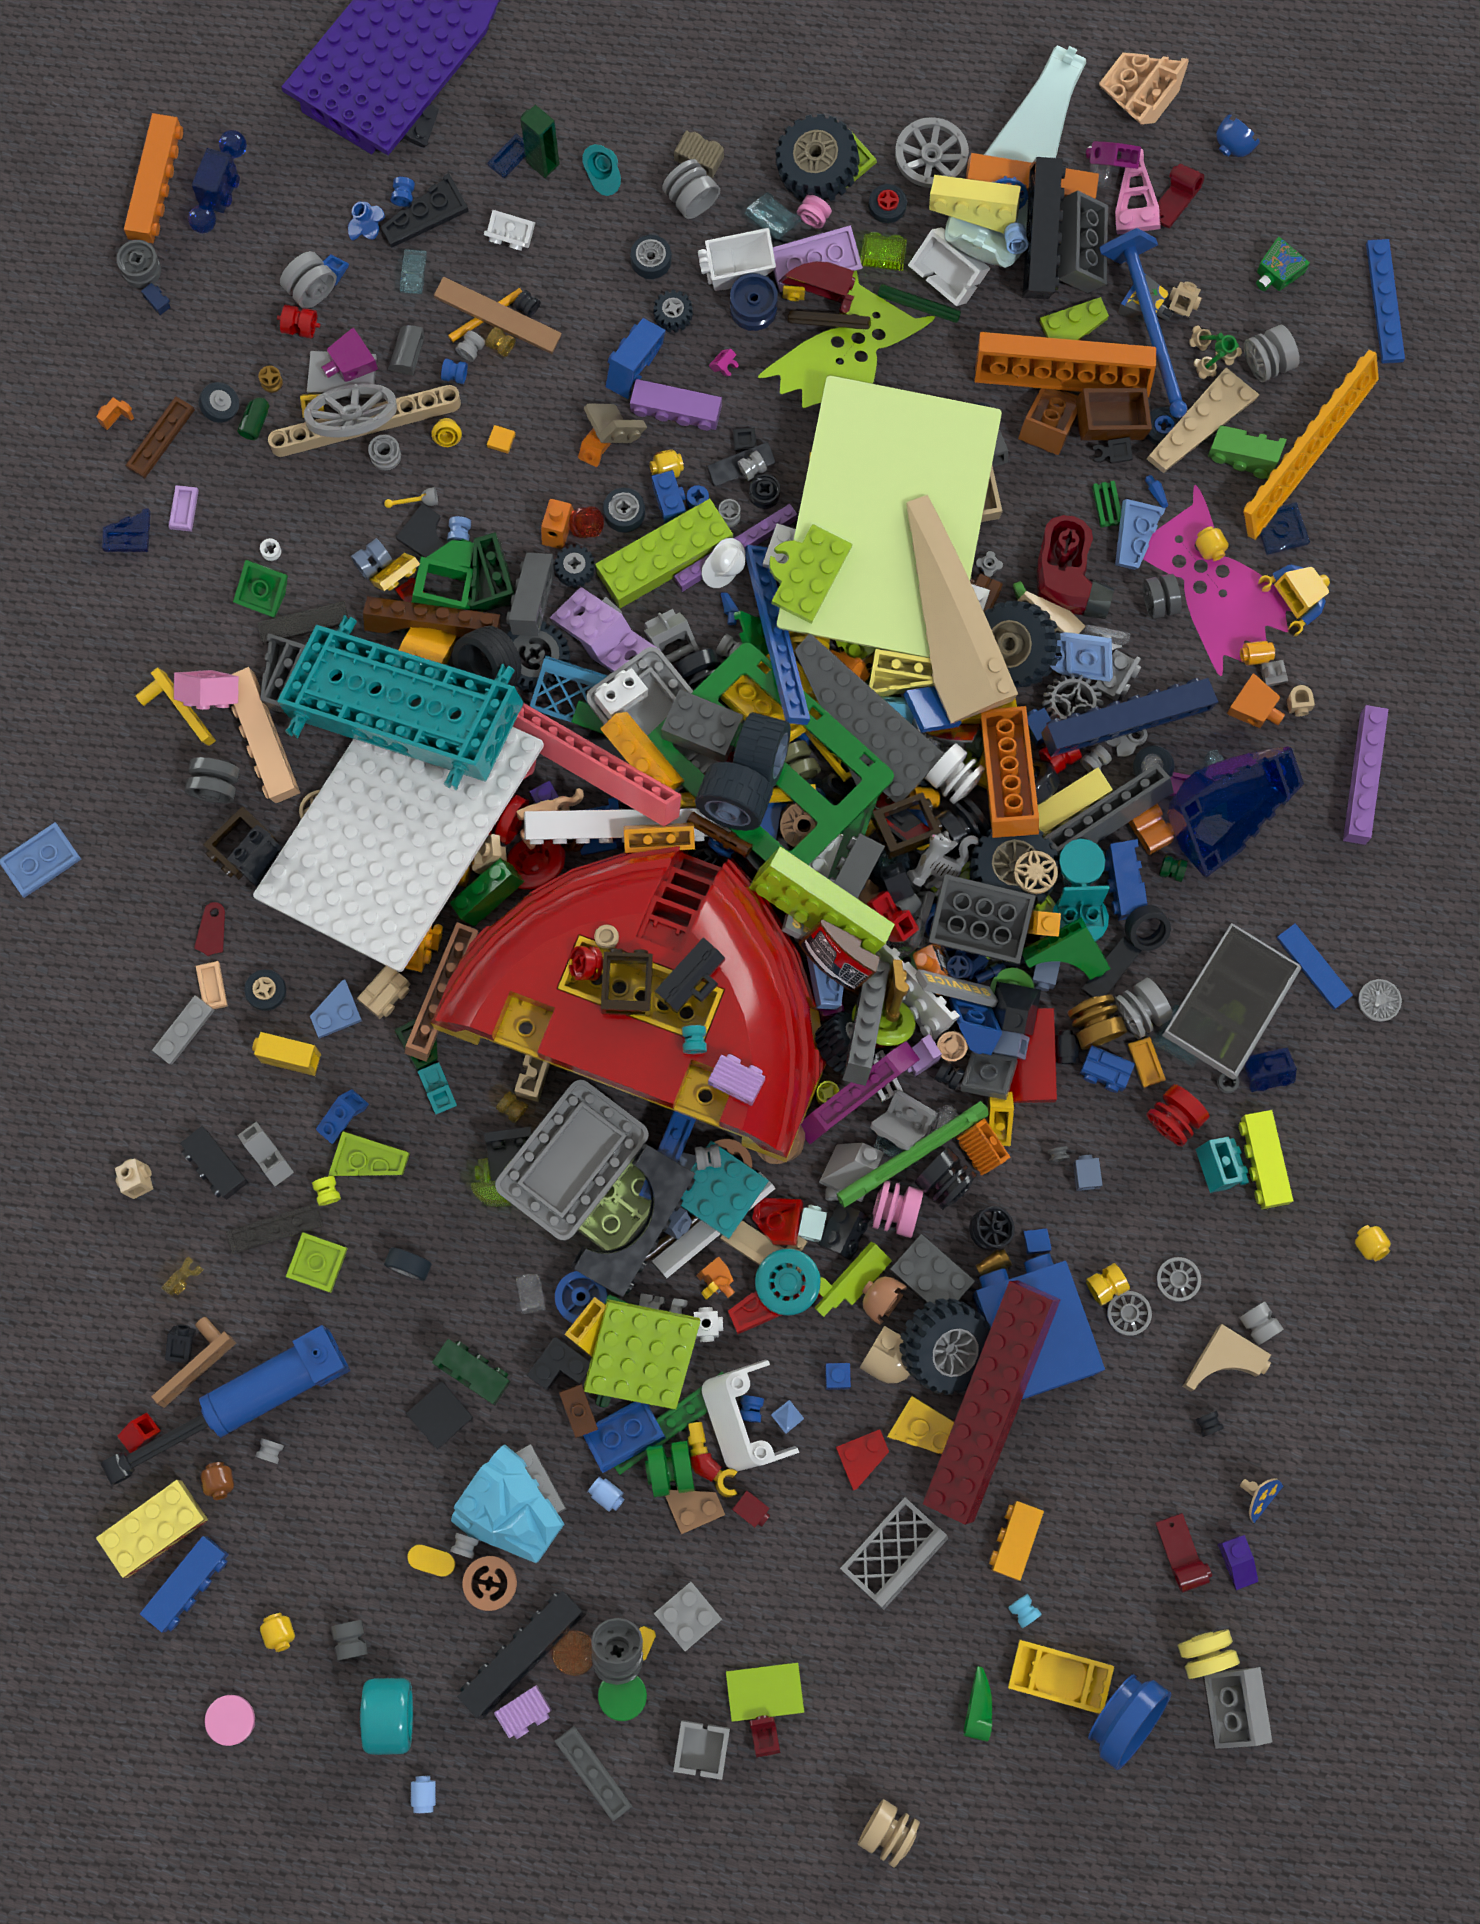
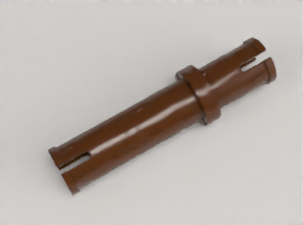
[686,812,753,858]

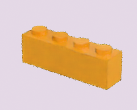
[601,712,684,791]

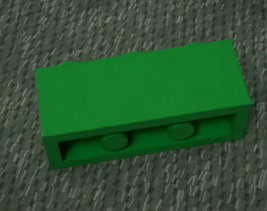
[450,858,524,927]

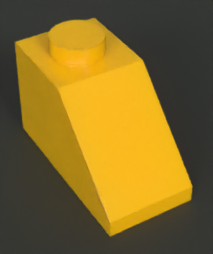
[987,1092,1014,1146]

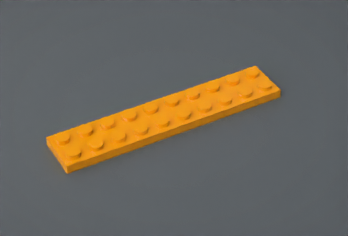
[1244,350,1379,540]

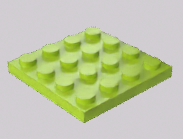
[583,1299,701,1409]

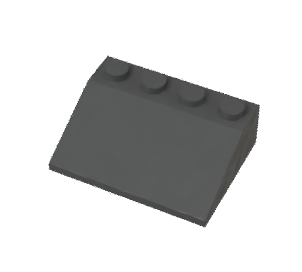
[927,874,1036,964]

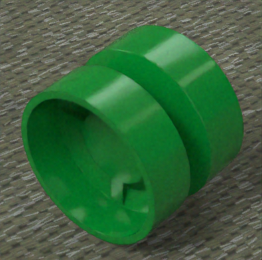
[645,1441,695,1498]

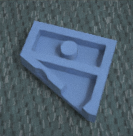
[310,980,362,1039]

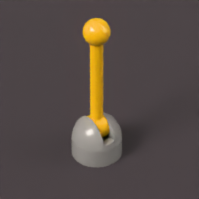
[384,487,438,508]

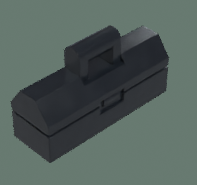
[655,937,725,1013]

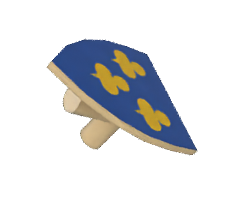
[1240,1479,1283,1523]

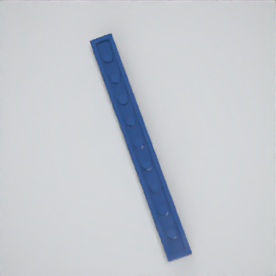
[745,545,810,725]

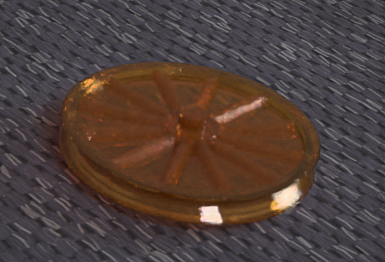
[552,1631,592,1676]

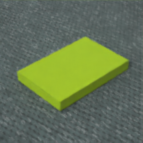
[726,1663,804,1722]

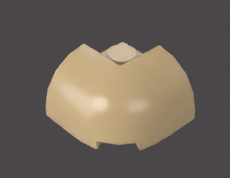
[860,1326,910,1383]

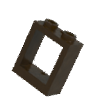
[871,792,943,859]
[203,806,278,880]
[601,948,653,1016]

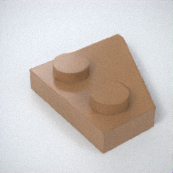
[665,1490,725,1534]

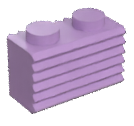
[708,1054,765,1106]
[494,1685,552,1739]

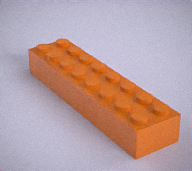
[975,332,1156,397]

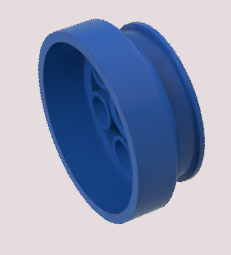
[1088,1674,1171,1770]

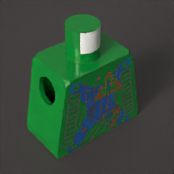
[1256,237,1310,291]

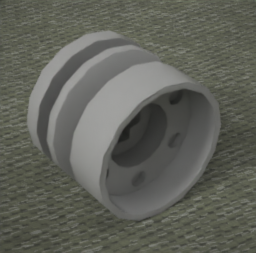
[662,159,720,219]
[1244,324,1299,382]
[1113,977,1173,1039]

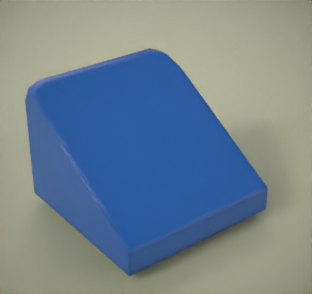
[323,254,349,286]
[1024,1229,1051,1255]

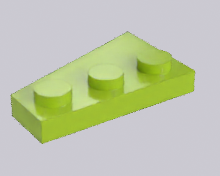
[1040,297,1109,340]

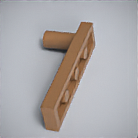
[151,1317,236,1408]

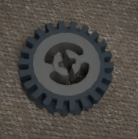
[507,621,570,693]

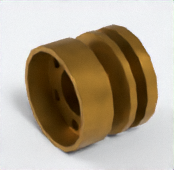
[1067,994,1127,1050]

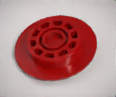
[506,840,565,889]

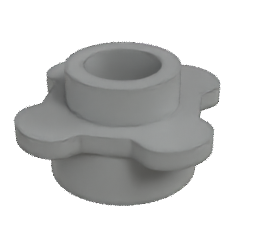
[976,551,1003,577]

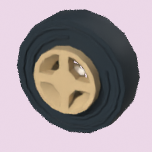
[244,969,287,1011]

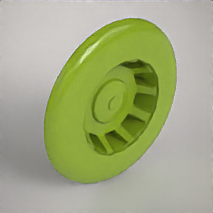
[852,1001,915,1046]

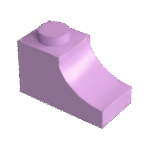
[906,1034,942,1076]

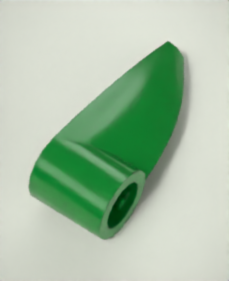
[963,1666,992,1742]

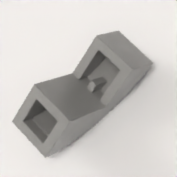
[237,1121,294,1186]

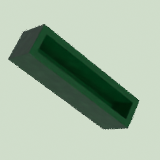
[520,104,560,178]

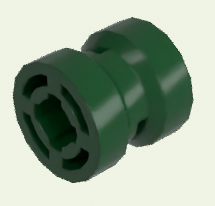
[1159,854,1188,882]

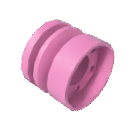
[872,1180,924,1238]

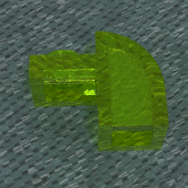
[471,1158,512,1207]

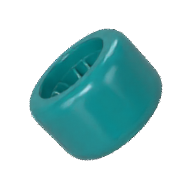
[360,1678,413,1755]

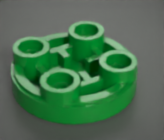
[598,1676,647,1721]

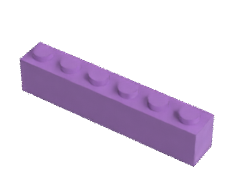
[1343,705,1388,845]

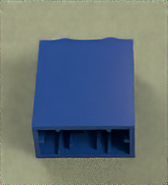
[972,1254,1105,1399]

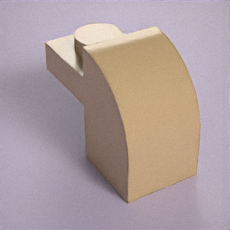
[472,834,507,874]

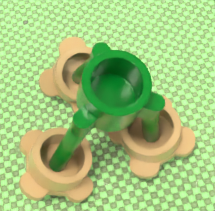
[1189,326,1242,379]

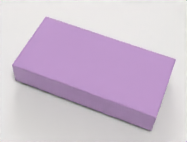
[169,486,199,532]

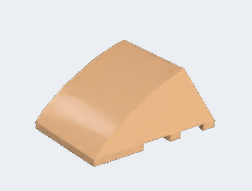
[1099,53,1189,124]

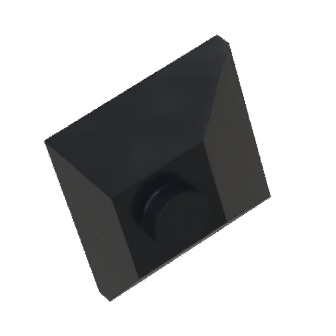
[992,981,1041,1035]

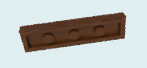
[125,396,195,479]

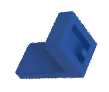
[316,1089,369,1144]

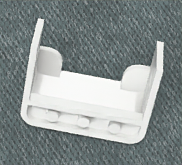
[701,1359,799,1471]

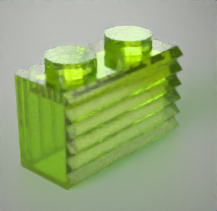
[861,232,907,271]

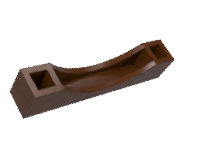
[363,596,501,638]

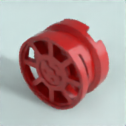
[569,946,603,981]

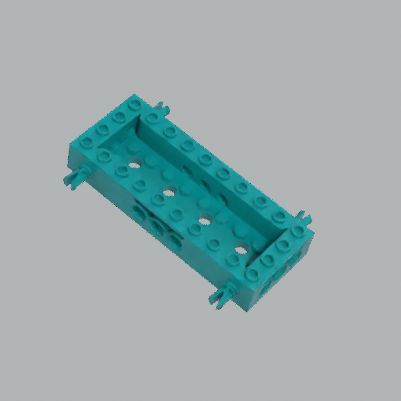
[277,615,524,790]

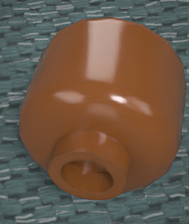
[201,1462,234,1500]

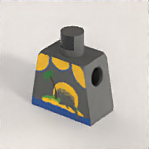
[1118,273,1174,324]

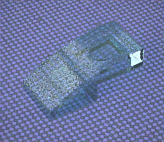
[400,249,427,294]

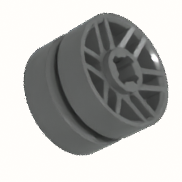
[117,240,161,288]
[1143,574,1182,619]

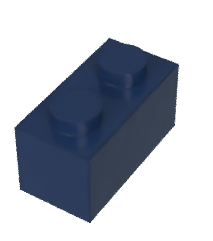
[141,283,171,315]

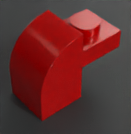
[867,891,919,942]

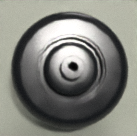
[1033,760,1060,805]

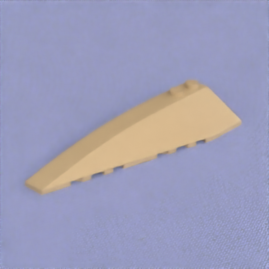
[906,495,1018,724]

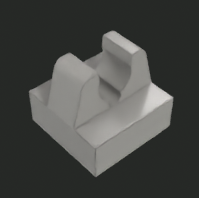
[1260,660,1288,687]

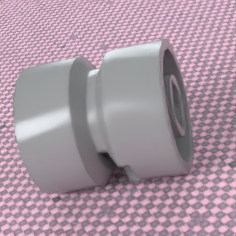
[1239,1301,1284,1346]

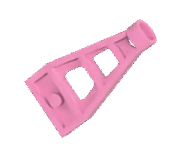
[1115,149,1161,234]

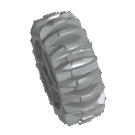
[1042,673,1103,721]

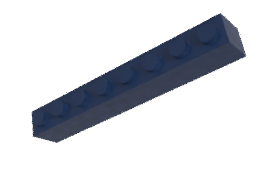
[1041,678,1218,757]

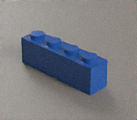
[140,1536,229,1632]

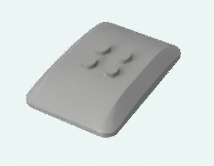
[587,647,733,792]
[495,1080,648,1240]

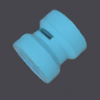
[1008,1594,1042,1628]

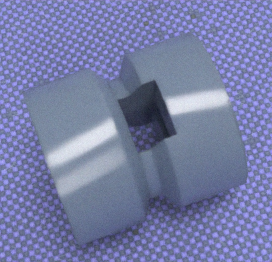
[351,538,393,580]

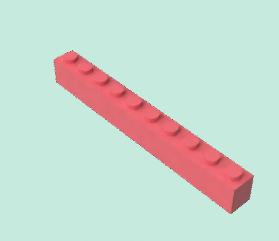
[513,703,681,826]

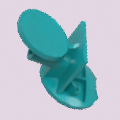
[1052,839,1109,941]

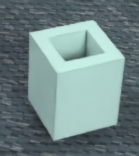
[798,1205,827,1242]

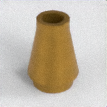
[976,1249,1012,1276]

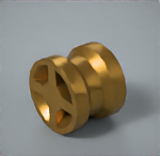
[259,366,283,393]

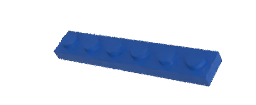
[1366,239,1405,363]

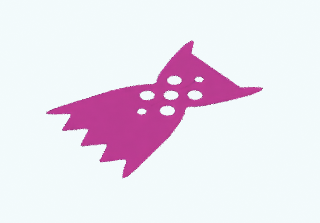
[1143,485,1291,676]

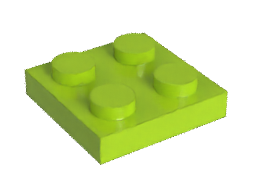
[286,1233,348,1293]

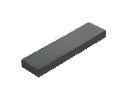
[555,1726,633,1821]

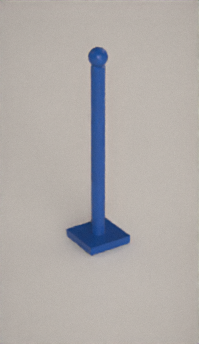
[1099,228,1187,418]

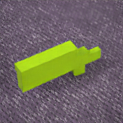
[815,1241,892,1317]

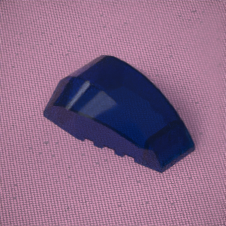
[1167,746,1304,877]

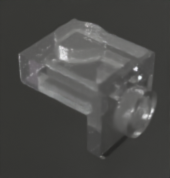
[516,1274,546,1314]

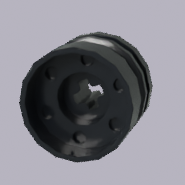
[674,649,721,691]
[935,797,991,858]
[914,1147,977,1210]

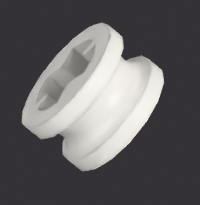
[260,539,281,561]

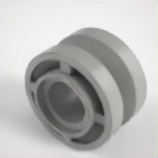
[368,435,401,470]

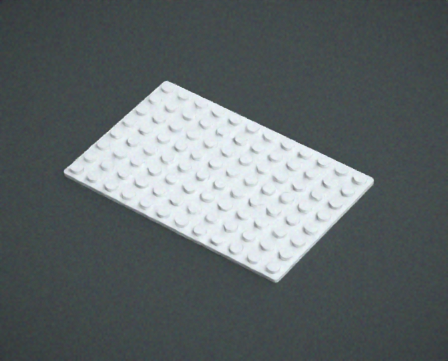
[253,698,544,972]

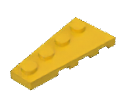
[887,1396,954,1454]

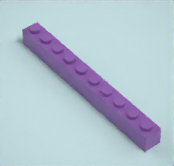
[674,504,797,592]

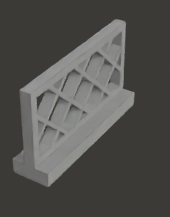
[840,1497,948,1610]

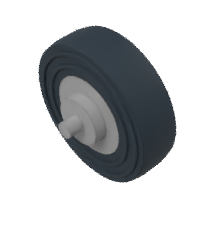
[199,382,239,423]

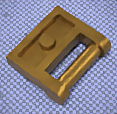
[884,959,909,1022]

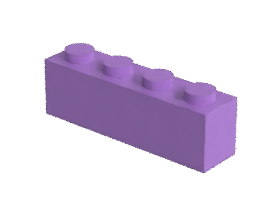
[630,379,722,431]

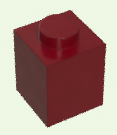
[732,1491,770,1528]

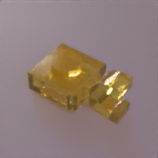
[161,1256,204,1296]

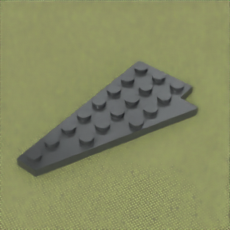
[795,633,944,803]

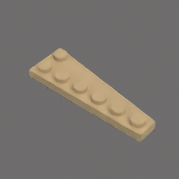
[1147,368,1259,473]

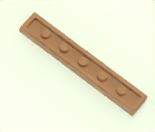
[434,277,562,354]

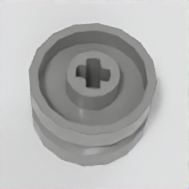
[280,251,337,309]

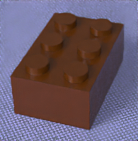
[1075,388,1152,441]

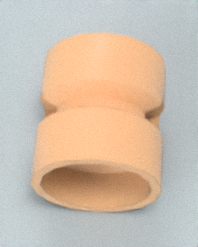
[937,1031,968,1061]

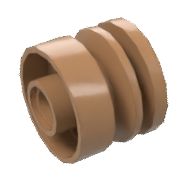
[779,801,817,847]

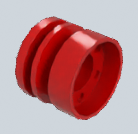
[1146,1084,1210,1147]

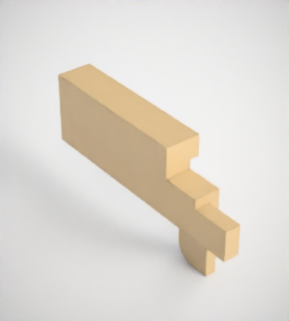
[721,1221,807,1272]

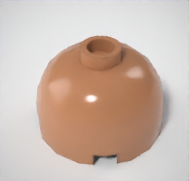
[862,1276,907,1325]

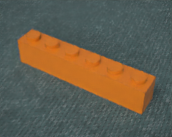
[124,113,183,243]
[966,153,1099,199]

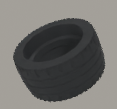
[452,626,522,686]

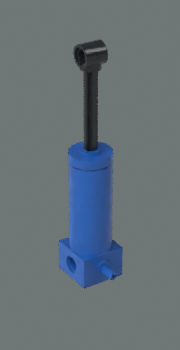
[101,1325,351,1486]

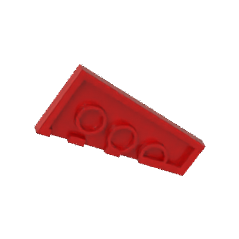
[728,1253,823,1334]

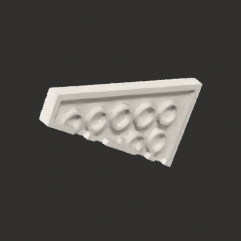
[875,944,960,1042]

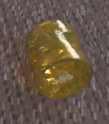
[485,327,516,357]
[496,1091,528,1123]

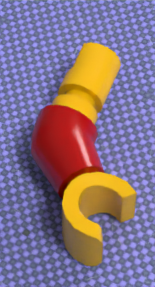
[687,1422,738,1497]

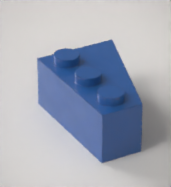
[606,318,666,399]
[1104,839,1148,921]

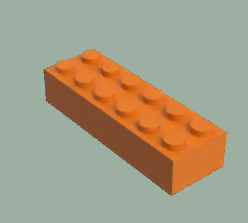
[981,706,1039,838]

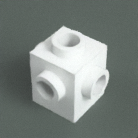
[694,1307,723,1342]

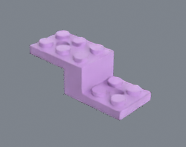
[550,587,661,673]

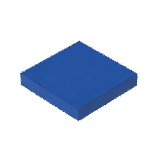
[903,686,962,733]

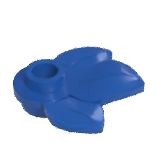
[348,202,385,240]

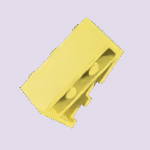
[869,649,934,696]

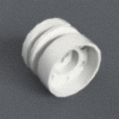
[925,743,985,804]

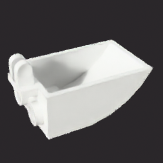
[698,228,776,291]

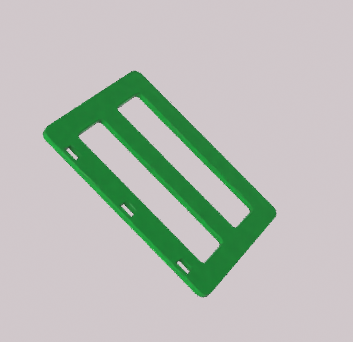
[648,643,894,866]

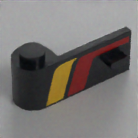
[885,809,931,863]

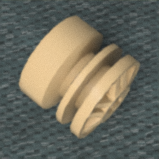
[858,1799,920,1867]

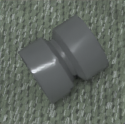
[331,1620,368,1661]

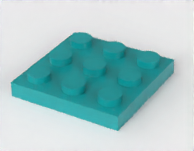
[681,1141,769,1239]

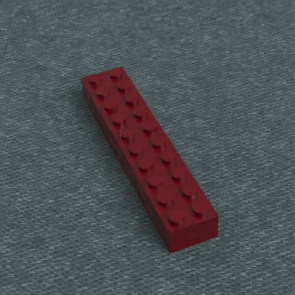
[923,1280,1061,1525]

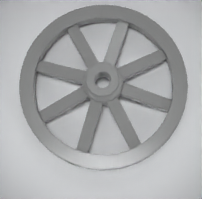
[304,383,397,437]

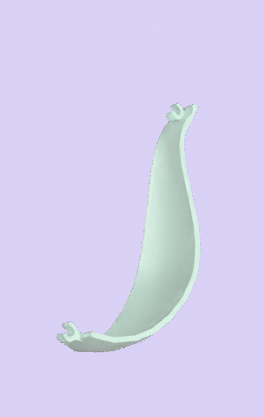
[945,45,1086,268]

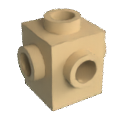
[1169,282,1202,317]
[115,1158,153,1199]

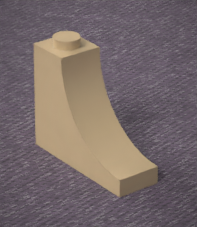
[1182,1324,1271,1392]

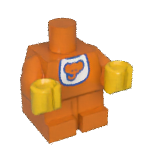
[696,1257,735,1299]

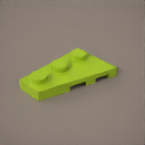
[328,1131,410,1176]

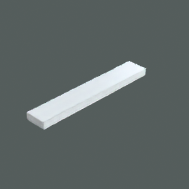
[652,1172,775,1278]

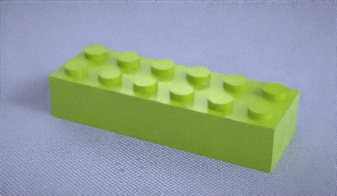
[595,499,733,609]
[749,847,895,954]

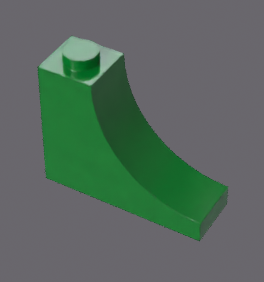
[1022,917,1110,980]

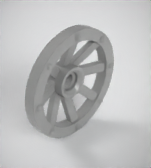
[895,118,969,188]

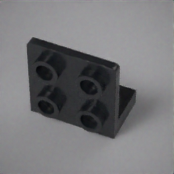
[484,1126,532,1183]

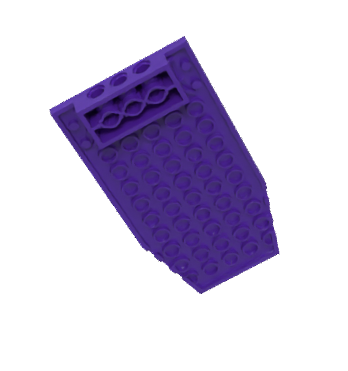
[282,0,501,156]

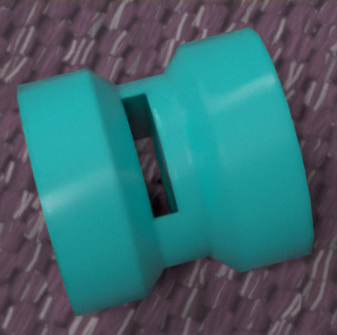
[682,1025,707,1054]

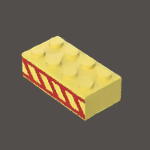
[96,1480,208,1578]

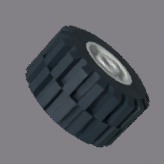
[815,1012,876,1075]

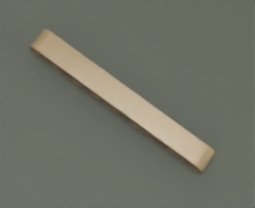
[268,385,461,457]

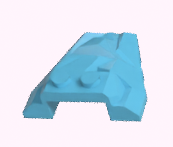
[451,1445,564,1563]

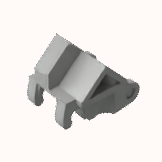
[644,609,699,663]

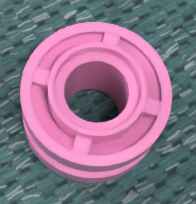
[797,195,832,228]

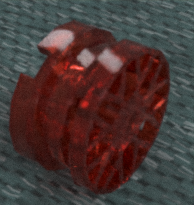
[569,506,604,539]

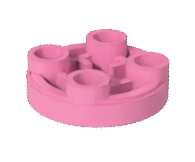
[205,1695,255,1746]

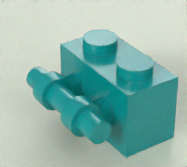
[1195,1137,1249,1193]

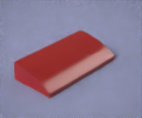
[1009,1008,1057,1103]

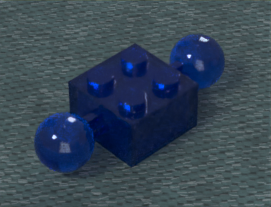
[188,130,247,233]

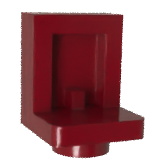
[750,1715,781,1757]

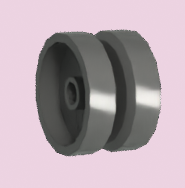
[184,757,240,804]

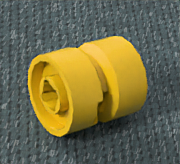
[1085,1263,1130,1306]

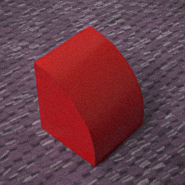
[117,1413,161,1453]

